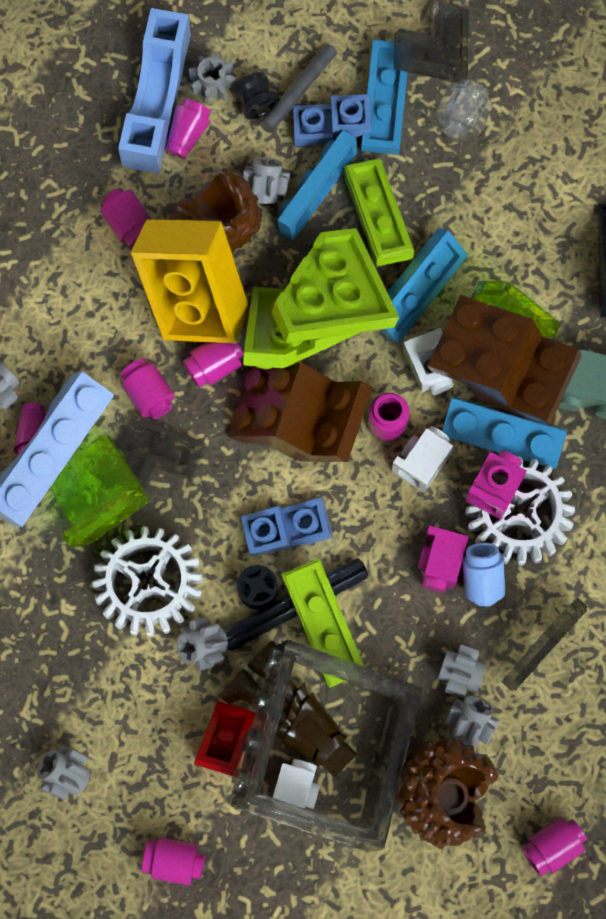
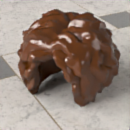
[169,168,262,255]
[396,738,498,850]

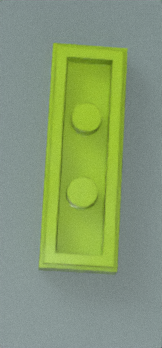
[343,158,415,267]
[280,558,367,688]

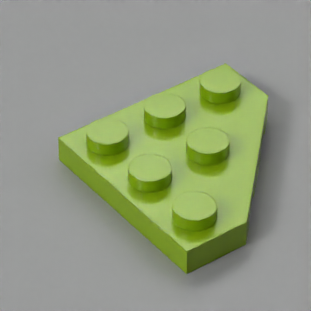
[272,228,399,343]
[243,287,361,369]

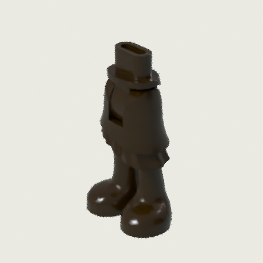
[218,640,357,778]

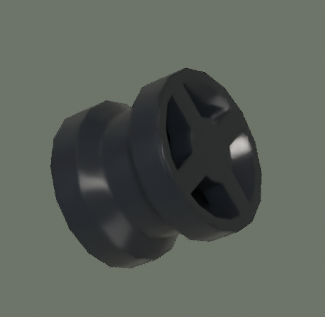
[232,72,279,120]
[237,565,278,610]

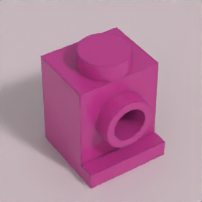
[465,451,527,520]
[418,525,469,593]

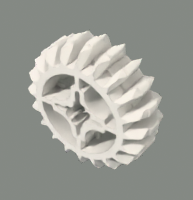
[465,456,575,566]
[92,527,203,637]

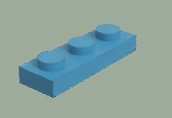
[361,40,411,155]
[277,130,357,242]
[381,228,468,344]
[442,396,568,469]

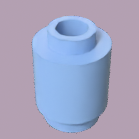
[463,543,505,606]

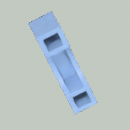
[118,8,191,174]
[0,371,114,527]

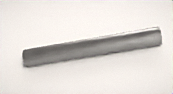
[260,44,337,133]

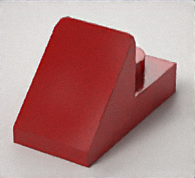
[194,701,257,777]

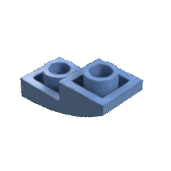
[293,94,371,147]
[241,497,333,556]

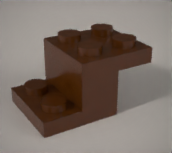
[428,295,582,426]
[228,362,373,462]

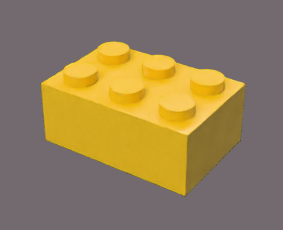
[131,219,250,343]

